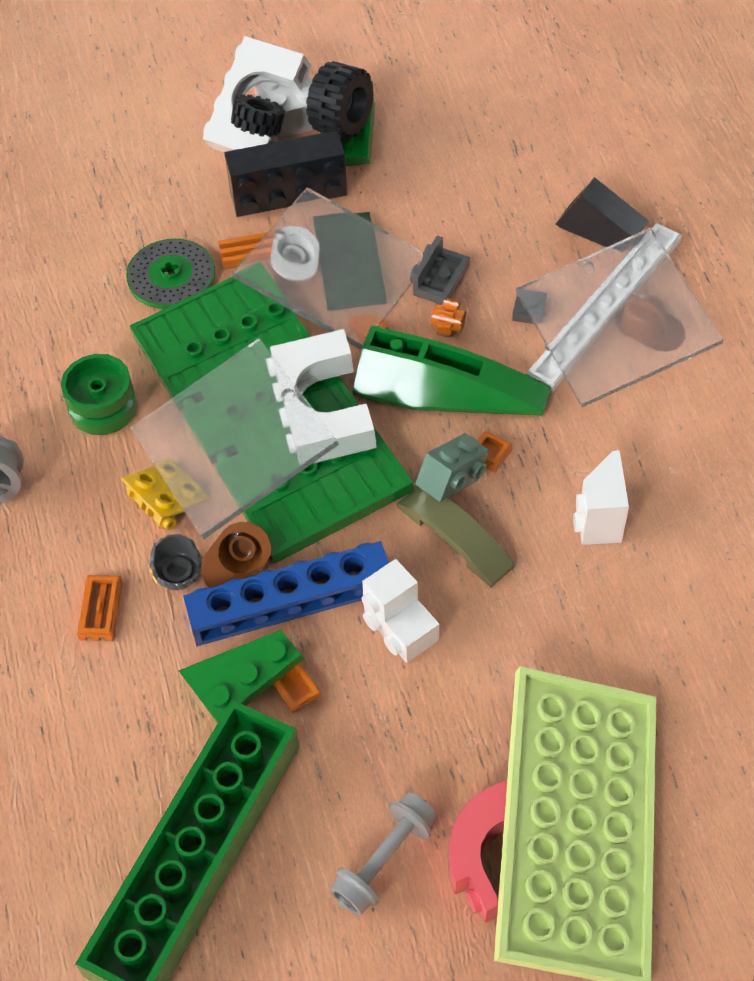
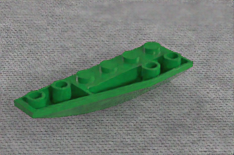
[353,325,551,416]

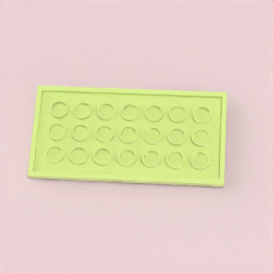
[494,666,656,981]

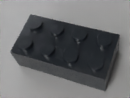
[224,130,347,217]

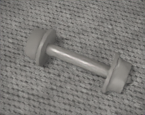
[330,793,437,916]

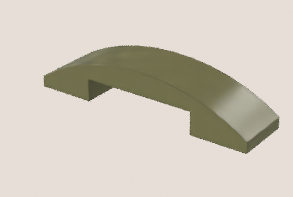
[397,486,515,587]

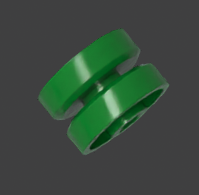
[60,354,137,435]

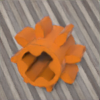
[431,299,467,338]

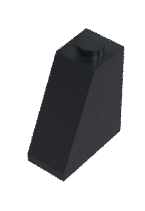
[555,177,649,254]

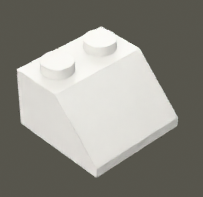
[573,450,629,545]

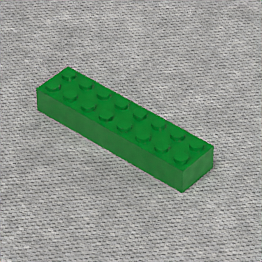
[75,700,299,981]

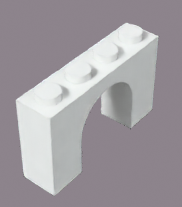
[203,36,312,152]
[267,329,377,466]

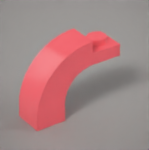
[448,780,507,923]

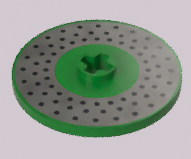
[126,238,215,309]

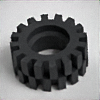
[231,94,285,137]

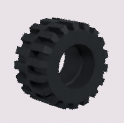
[306,61,374,140]

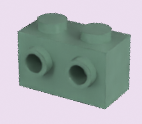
[415,433,490,502]

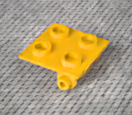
[121,460,212,530]

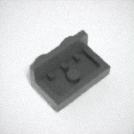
[410,235,470,305]

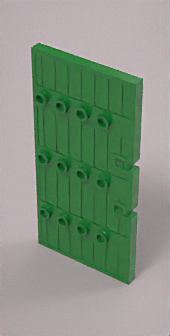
[129,264,414,564]

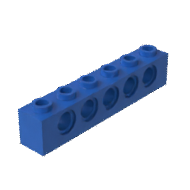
[183,541,389,646]

